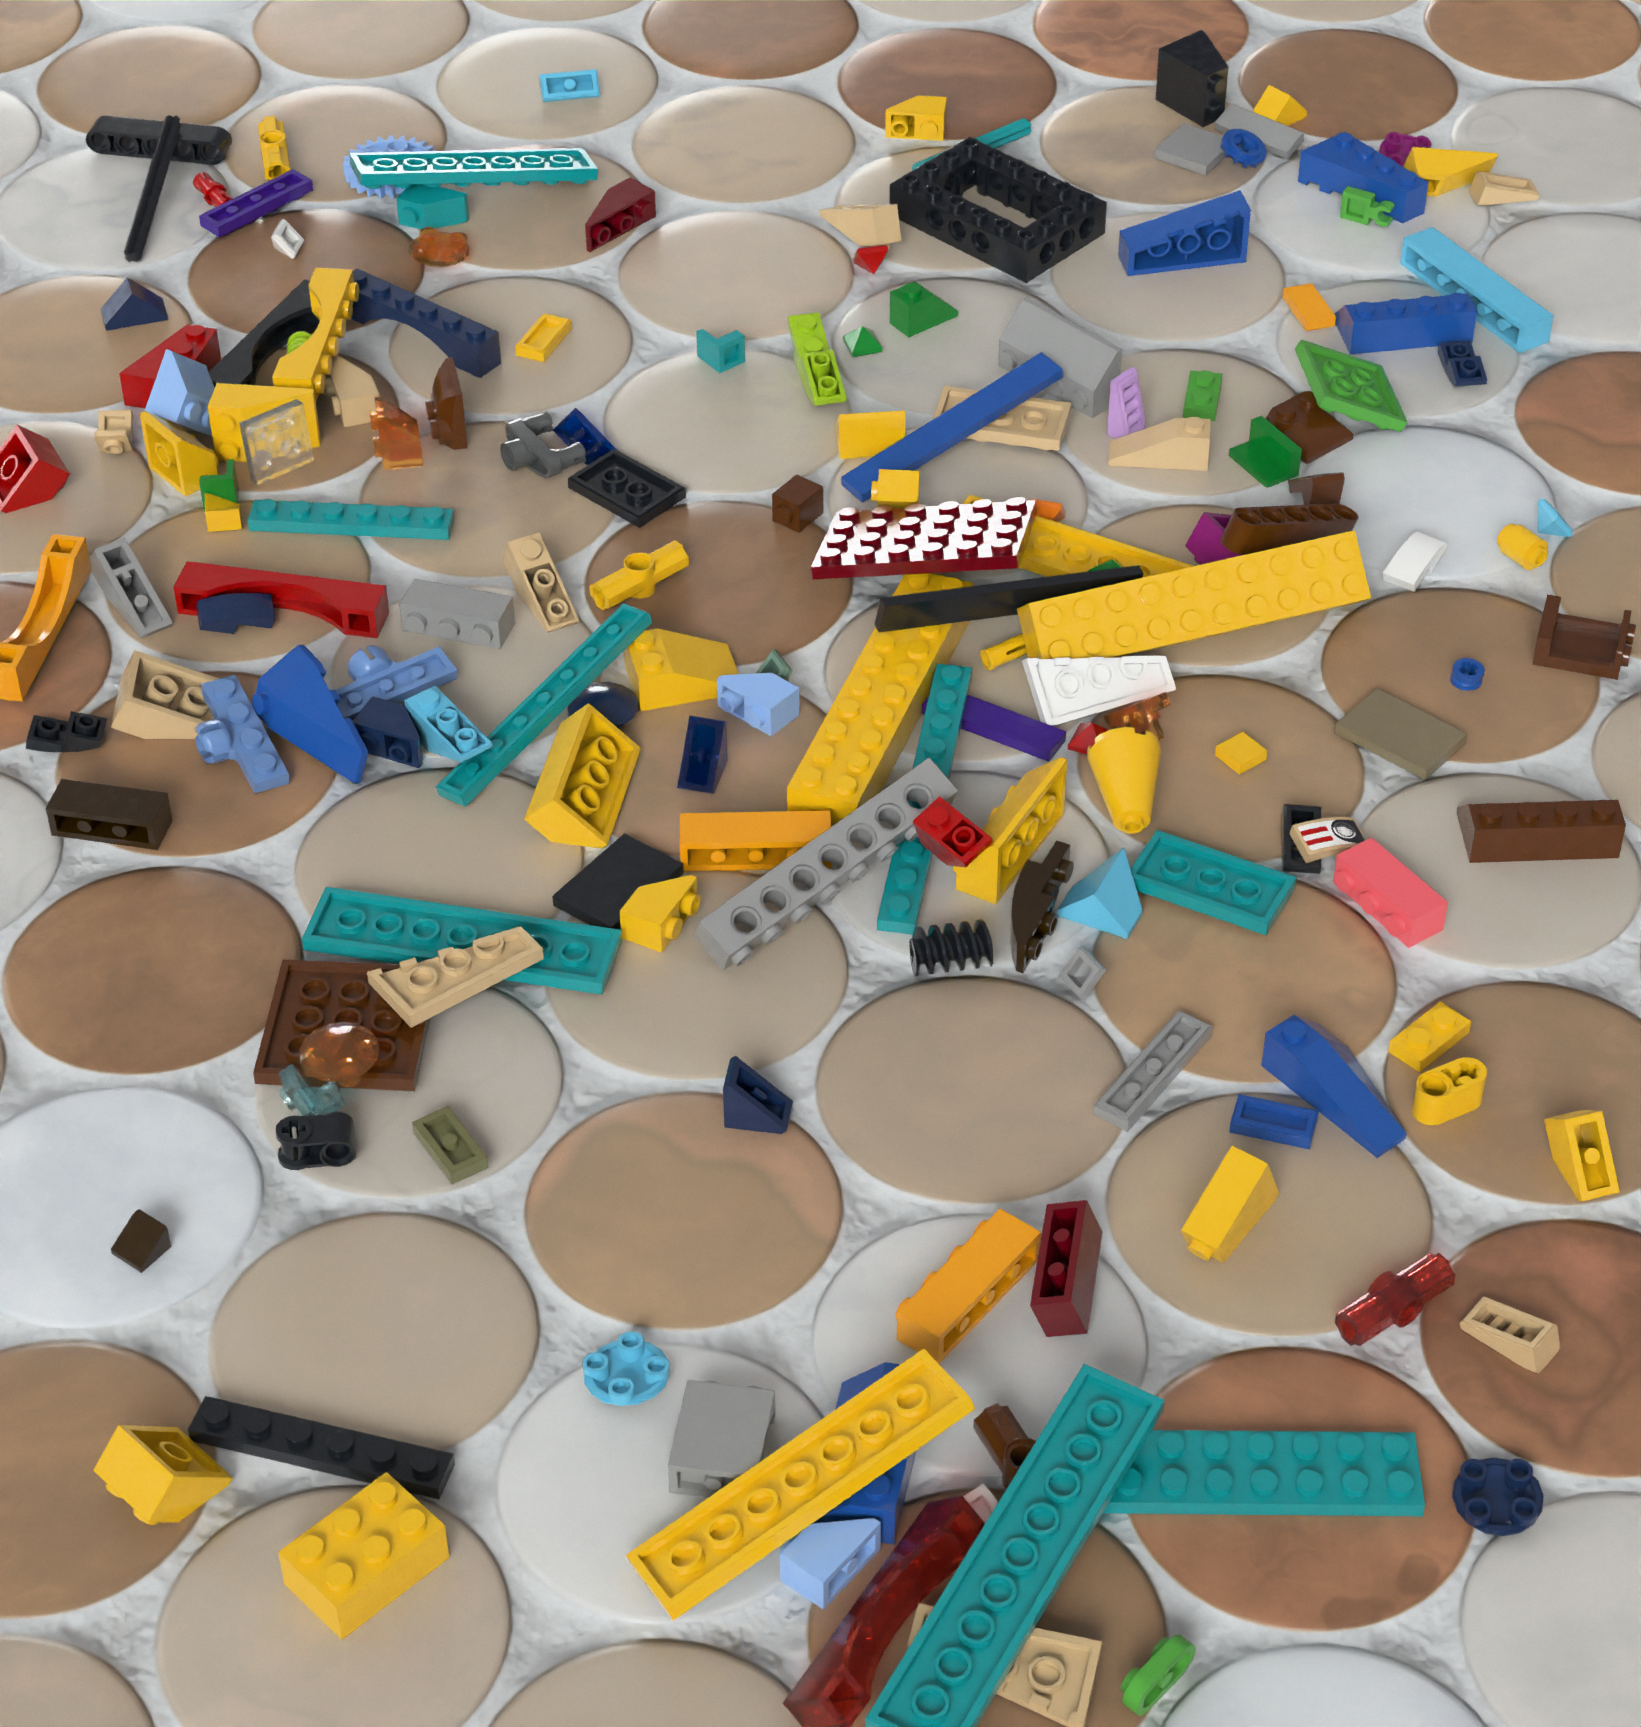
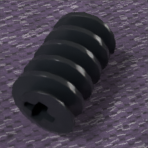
[909,919,993,976]

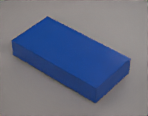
[1229,1094,1319,1150]

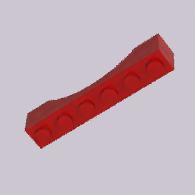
[173,561,389,639]

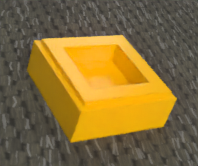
[1215,732,1268,775]

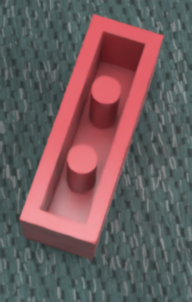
[1333,837,1448,948]

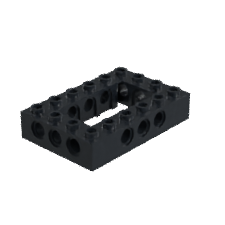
[889,137,1107,283]

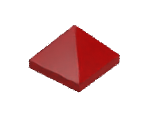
[853,245,888,275]
[1067,722,1109,755]

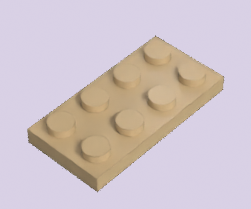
[932,386,1072,451]

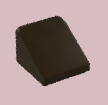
[111,1209,171,1273]

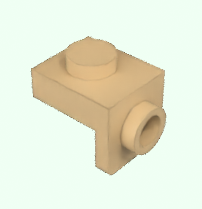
[94,410,134,454]

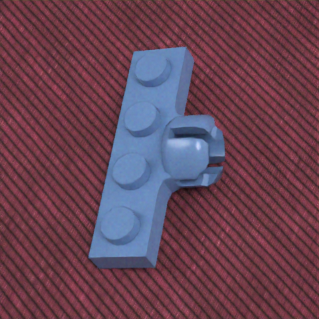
[336,645,457,721]
[195,675,289,794]

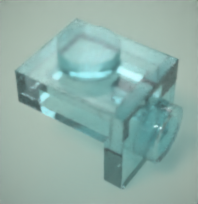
[279,1064,345,1116]

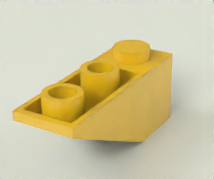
[1403,147,1498,196]

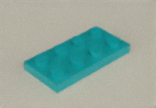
[1131,830,1297,935]

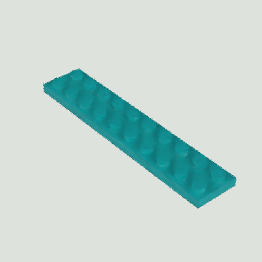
[865,1364,1165,1727]

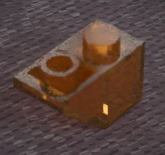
[370,396,423,470]

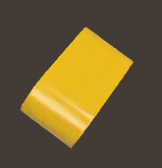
[1412,1057,1487,1125]

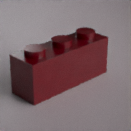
[1030,1200,1103,1337]

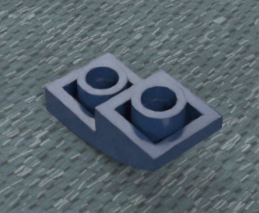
[1437,340,1487,387]
[196,593,275,634]

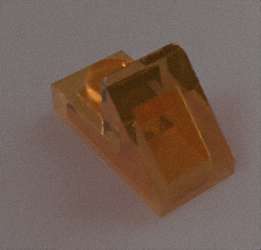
[1103,692,1171,740]

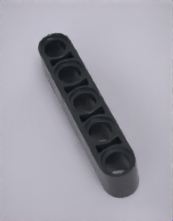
[86,116,232,165]

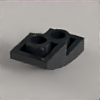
[26,711,107,752]

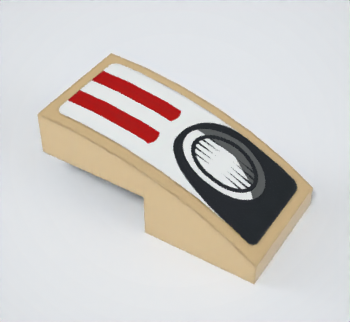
[1289,817,1366,863]

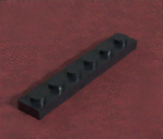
[188,1396,455,1500]

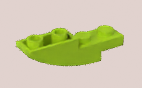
[788,312,847,406]

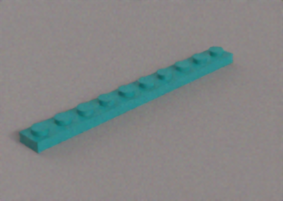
[877,664,972,935]

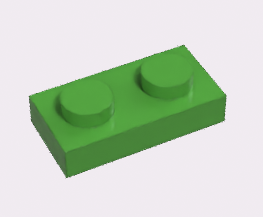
[1183,370,1222,421]

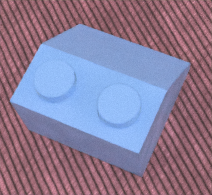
[145,349,215,436]

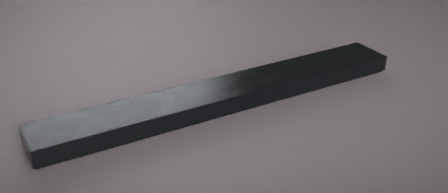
[874,565,1144,632]

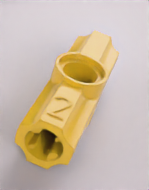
[258,116,290,180]
[590,540,689,611]

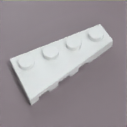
[1022,656,1176,726]

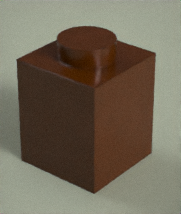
[772,474,824,533]

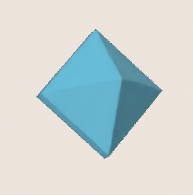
[1538,498,1573,537]

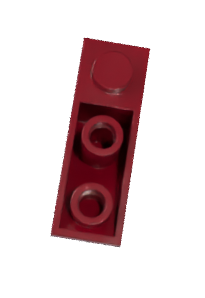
[585,177,656,252]

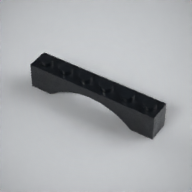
[209,279,320,388]

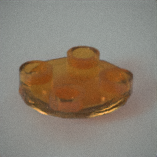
[409,227,470,267]
[299,1022,380,1087]

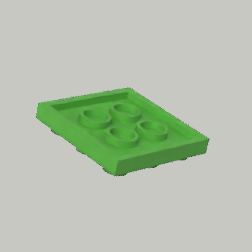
[1294,339,1408,432]

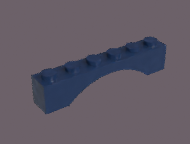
[351,268,501,378]

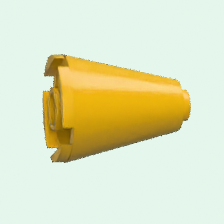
[1087,727,1161,834]

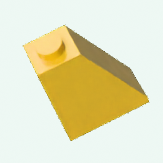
[1181,1146,1280,1263]

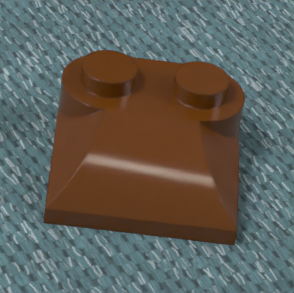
[425,357,467,450]
[1265,391,1354,464]

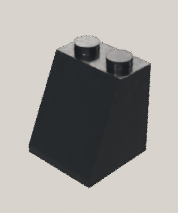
[1155,30,1229,128]

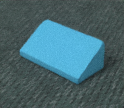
[539,69,600,102]

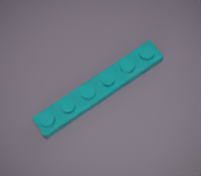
[248,499,454,540]

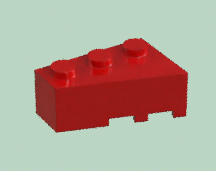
[119,324,221,408]

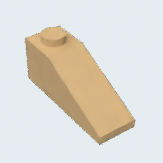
[819,204,902,249]
[1108,417,1211,471]

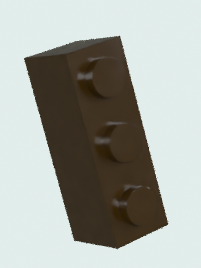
[46,779,173,850]

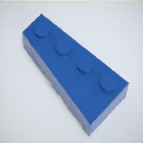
[1118,190,1251,276]

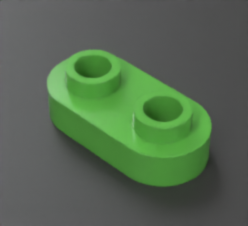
[1121,1634,1196,1716]

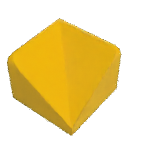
[205,493,242,532]

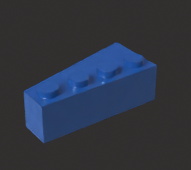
[1298,132,1428,224]

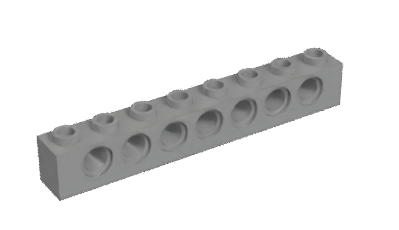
[694,758,958,971]

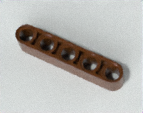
[1220,503,1359,554]

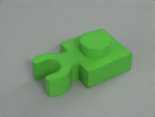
[1340,186,1395,227]

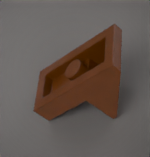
[1288,472,1345,505]

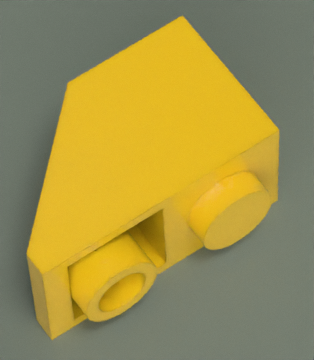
[885,95,947,141]
[620,875,701,953]

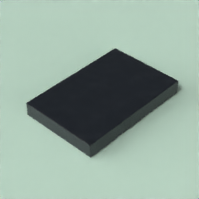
[567,449,686,528]
[552,833,684,930]

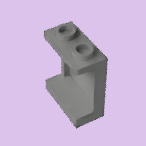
[668,1380,776,1497]

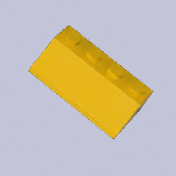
[524,703,641,849]
[953,757,1067,905]

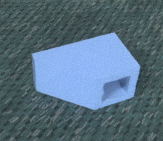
[717,673,800,736]

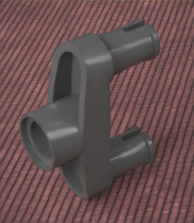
[500,411,586,479]

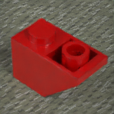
[912,796,993,867]

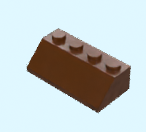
[1456,800,1626,863]

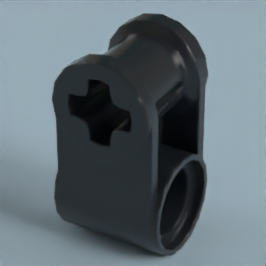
[275,1112,357,1170]

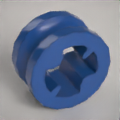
[1450,658,1485,691]

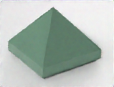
[756,649,793,681]

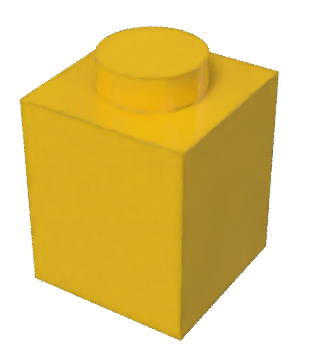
[871,469,920,509]

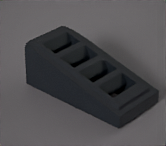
[1281,804,1321,874]

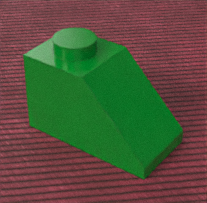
[889,281,958,338]

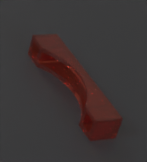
[783,1495,985,1727]

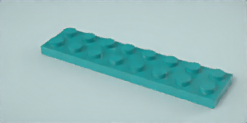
[350,148,598,189]
[302,887,622,995]
[1103,1430,1425,1516]

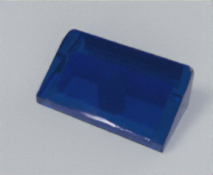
[553,408,618,465]

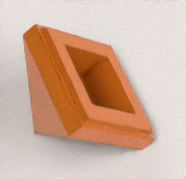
[1029,499,1066,522]

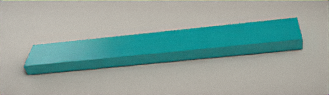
[436,603,653,807]

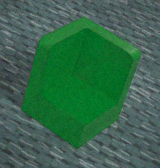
[199,459,239,512]

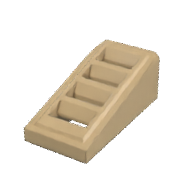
[1469,171,1539,205]
[1460,1296,1560,1374]

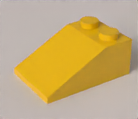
[208,383,321,462]
[624,628,739,711]

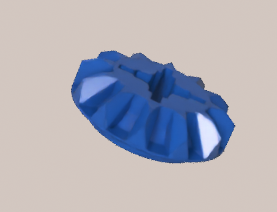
[1220,129,1266,168]

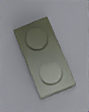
[412,1106,488,1185]

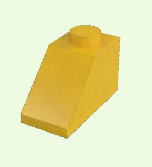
[1544,1110,1620,1201]

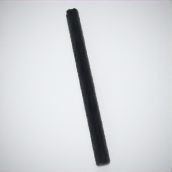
[124,115,181,262]

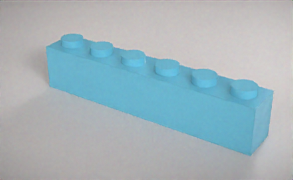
[1400,227,1554,353]

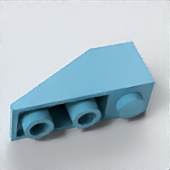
[404,685,493,762]

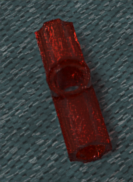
[1335,1253,1456,1346]

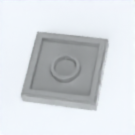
[1154,123,1225,175]

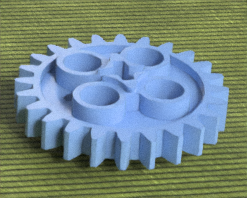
[343,135,434,199]

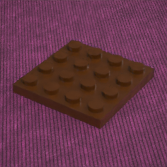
[253,959,430,1091]

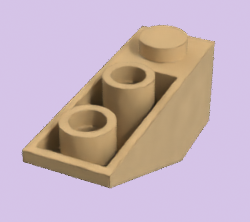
[324,355,382,427]
[502,532,579,633]

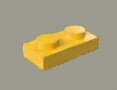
[1388,1001,1472,1073]

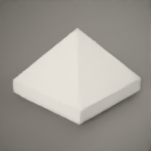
[271,219,305,259]

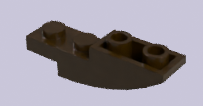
[1010,840,1074,973]

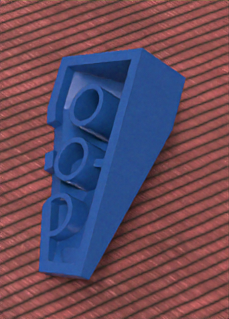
[252,645,368,783]
[1262,1014,1407,1158]

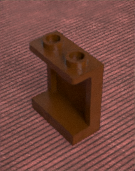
[1532,594,1636,680]

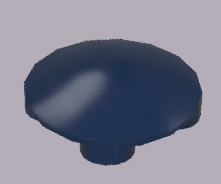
[568,682,638,729]
[1452,1457,1544,1536]

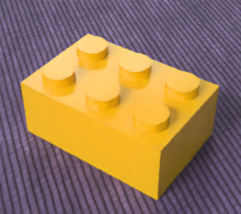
[278,1472,449,1640]

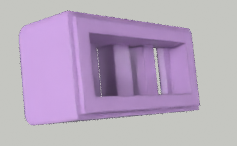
[1107,367,1146,439]

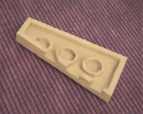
[367,926,544,1028]
[908,1603,1102,1727]

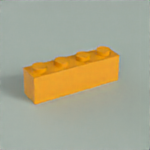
[680,810,832,871]
[895,1208,1041,1364]

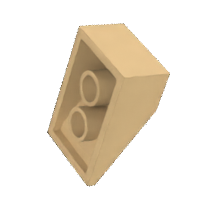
[111,650,219,739]

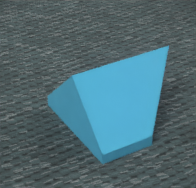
[1057,847,1143,939]

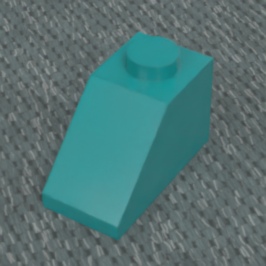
[396,184,469,231]

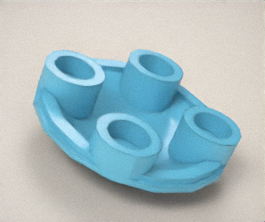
[583,1331,670,1406]

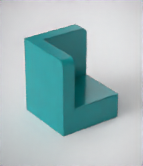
[696,329,745,373]

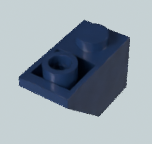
[352,696,423,768]

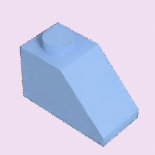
[779,1518,881,1610]

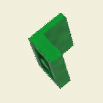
[1229,416,1302,488]

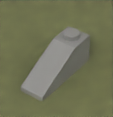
[90,537,173,639]

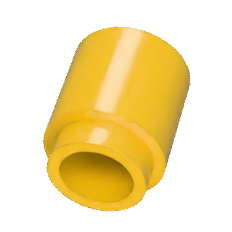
[1497,523,1548,570]

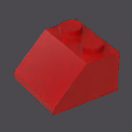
[0,424,70,513]

